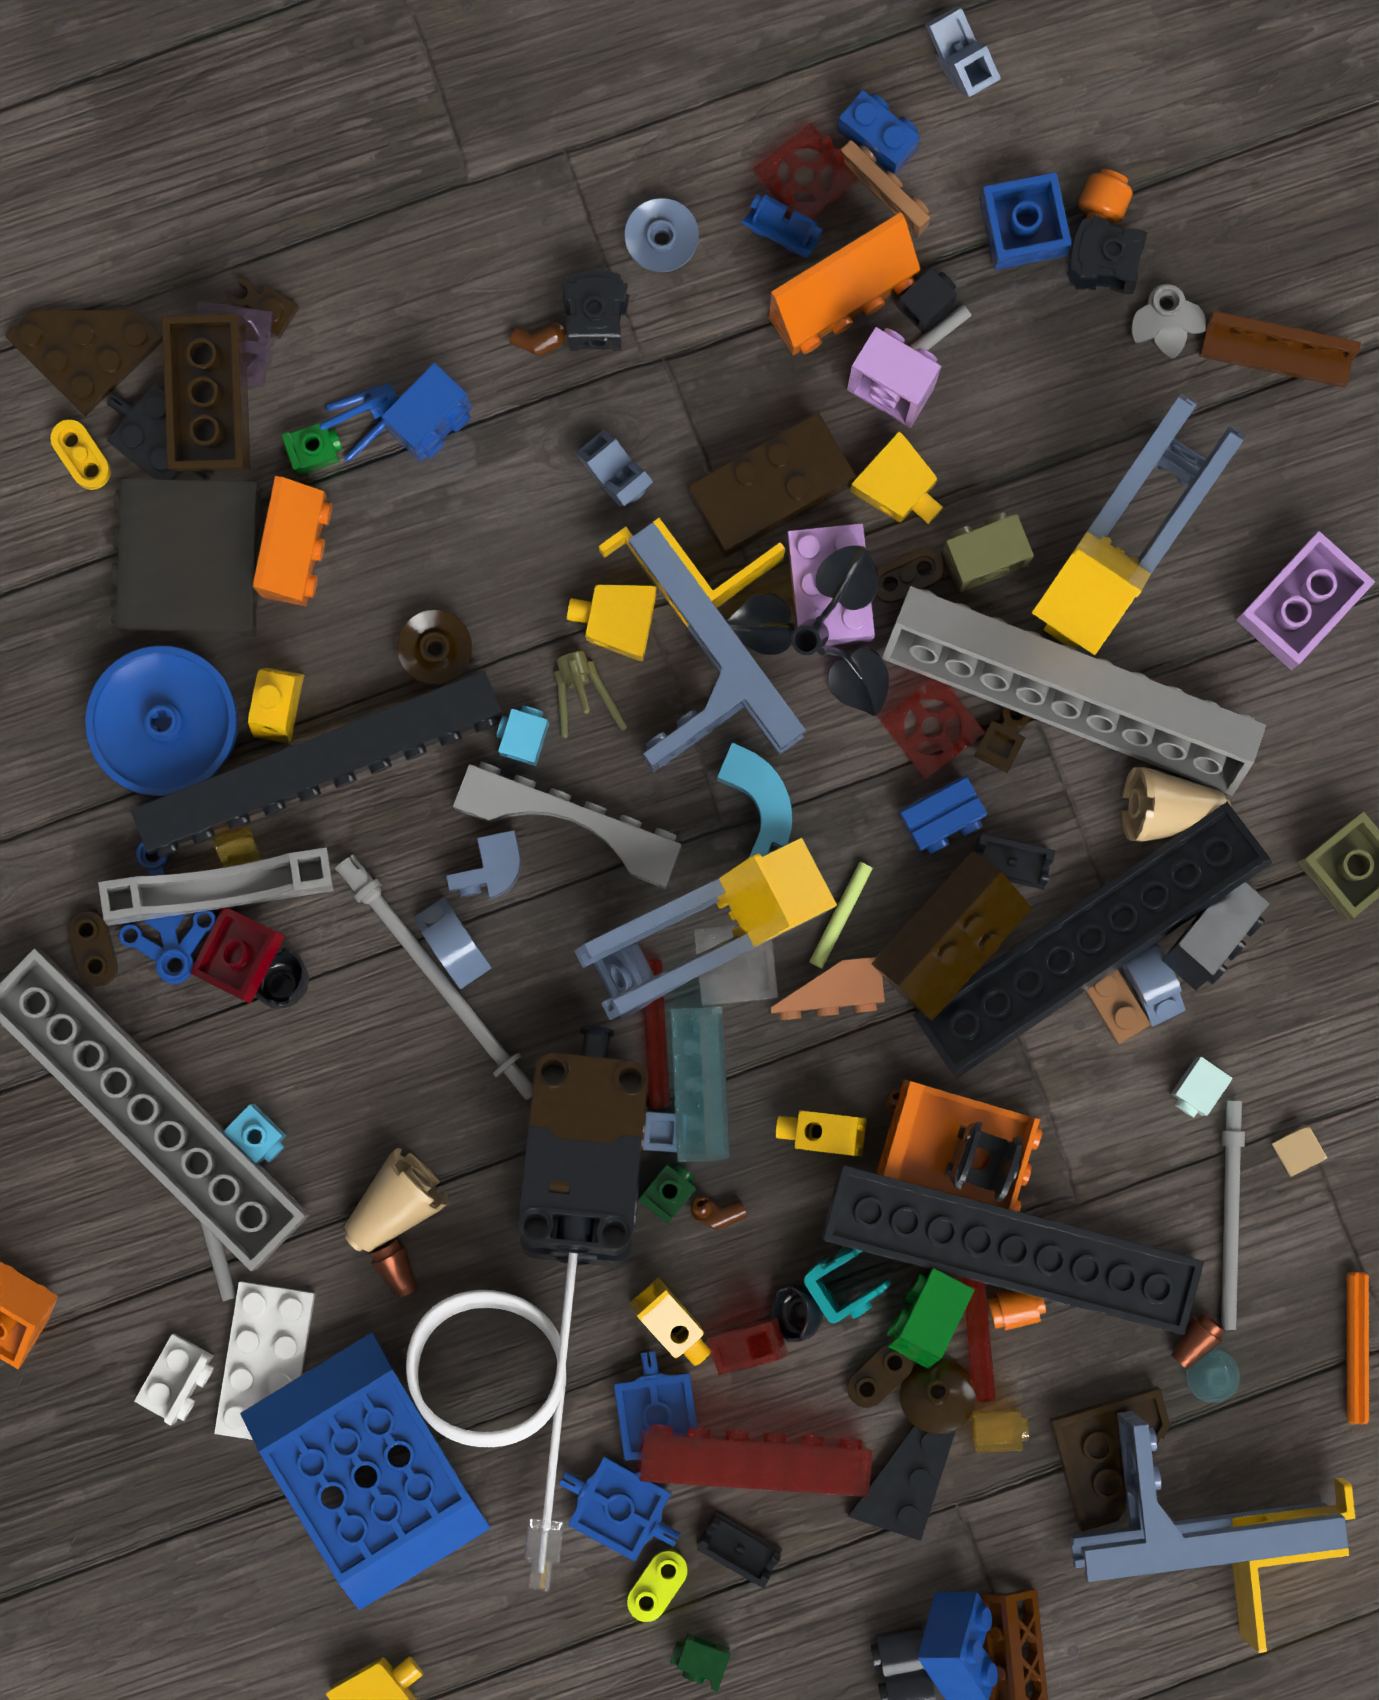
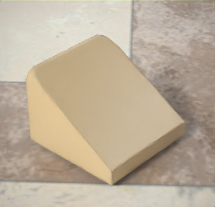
[1271,1125,1327,1177]

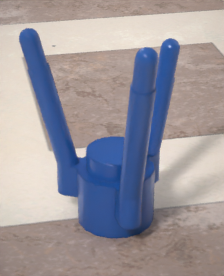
[319,382,399,461]

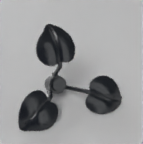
[726,545,889,716]

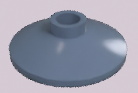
[624,198,699,272]

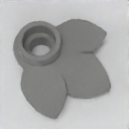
[1131,284,1206,359]

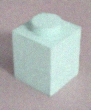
[1171,1057,1233,1118]

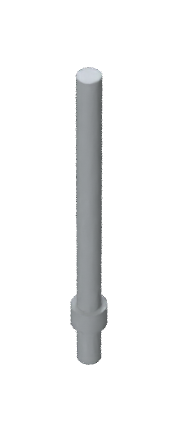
[1221,1100,1245,1330]

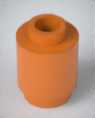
[987,1290,1046,1330]

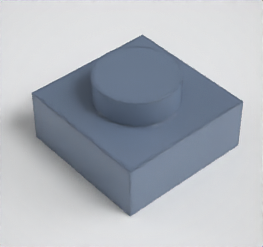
[643,1112,682,1153]

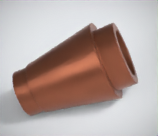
[370,1238,418,1298]
[1171,1311,1226,1369]

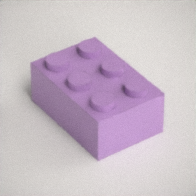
[847,327,941,428]
[787,524,875,646]
[1236,531,1375,670]

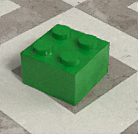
[887,1268,975,1369]

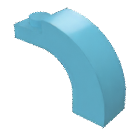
[717,743,792,858]

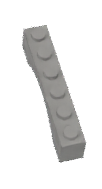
[453,762,682,889]
[98,847,334,926]

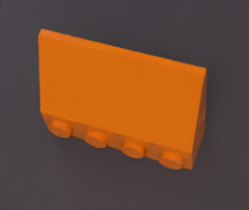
[769,212,920,356]

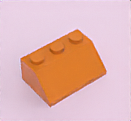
[252,476,332,606]
[0,1262,58,1369]

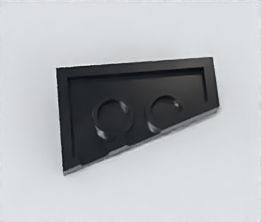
[848,1425,956,1541]

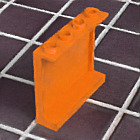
[876,1079,1042,1212]

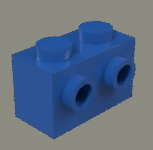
[837,90,920,175]

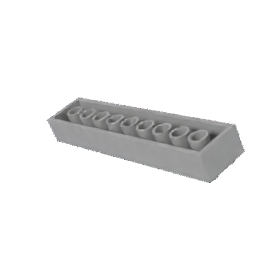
[882,586,1266,796]
[0,949,310,1271]

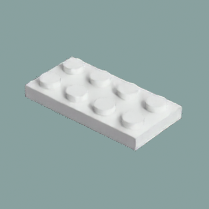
[214,1281,315,1440]

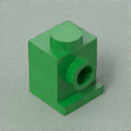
[282,423,343,476]

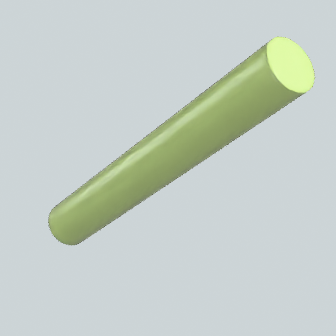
[809,862,873,969]

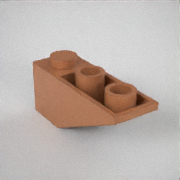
[770,957,885,1020]

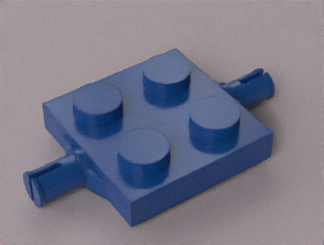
[614,1350,701,1483]
[559,1455,681,1562]

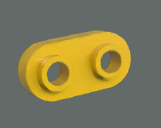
[50,420,111,490]

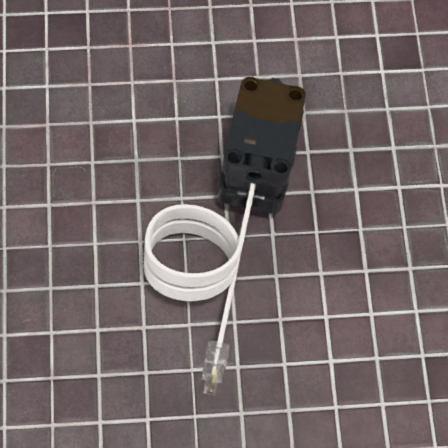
[406,1026,648,1592]

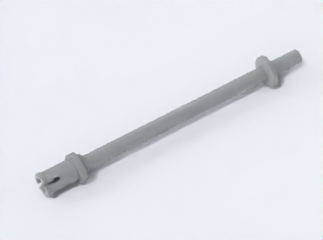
[335,854,533,1101]

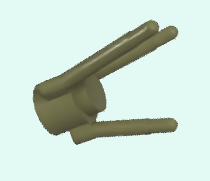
[554,651,627,739]

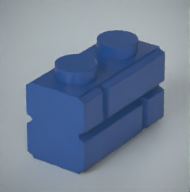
[898,775,987,855]

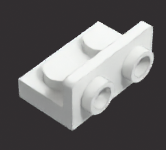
[134,1333,214,1426]

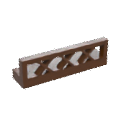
[1199,311,1361,388]
[979,1588,1048,1700]

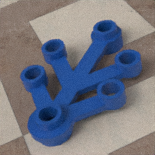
[119,842,217,984]

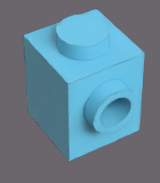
[497,706,549,766]
[223,1104,287,1164]

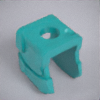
[804,1246,892,1323]

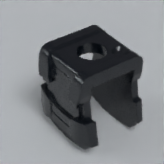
[1069,215,1147,294]
[561,270,630,351]
[944,1122,1023,1202]

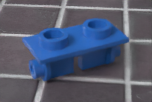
[742,194,823,259]

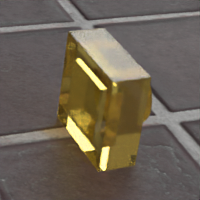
[214,828,262,868]

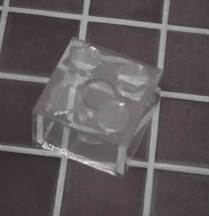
[694,925,778,1007]

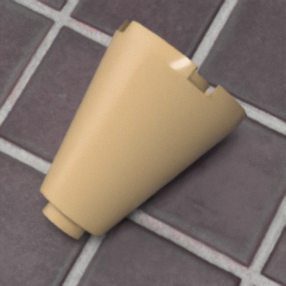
[1121,767,1231,842]
[345,1148,449,1252]

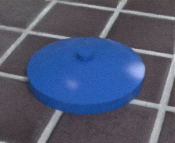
[85,646,238,797]

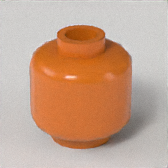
[1078,169,1133,224]

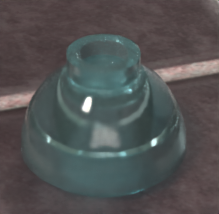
[1187,1350,1241,1403]

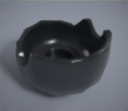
[256,949,309,1009]
[770,1284,823,1342]

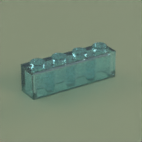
[671,1006,729,1162]

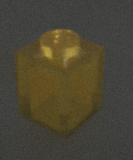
[972,1408,1029,1453]

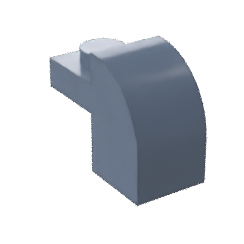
[925,6,1001,97]
[575,429,653,506]
[446,830,522,899]
[413,897,492,989]
[1121,942,1186,1027]

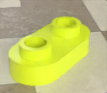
[627,1549,687,1622]

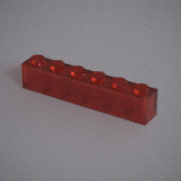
[636,1424,872,1497]

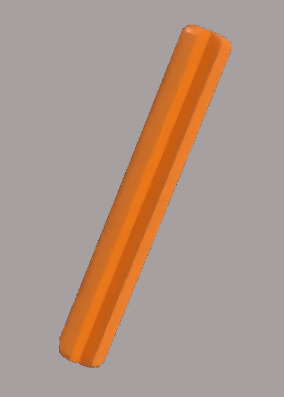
[1346,1272,1369,1424]

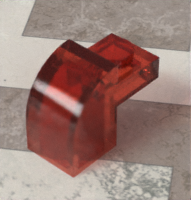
[707,1317,789,1375]

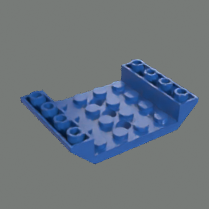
[240,1332,491,1610]

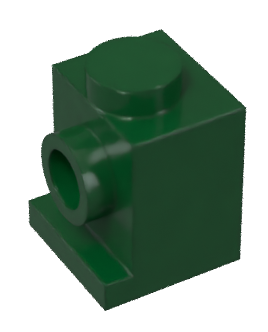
[638,1163,697,1224]
[670,1633,731,1692]

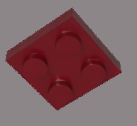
[190,908,285,1004]

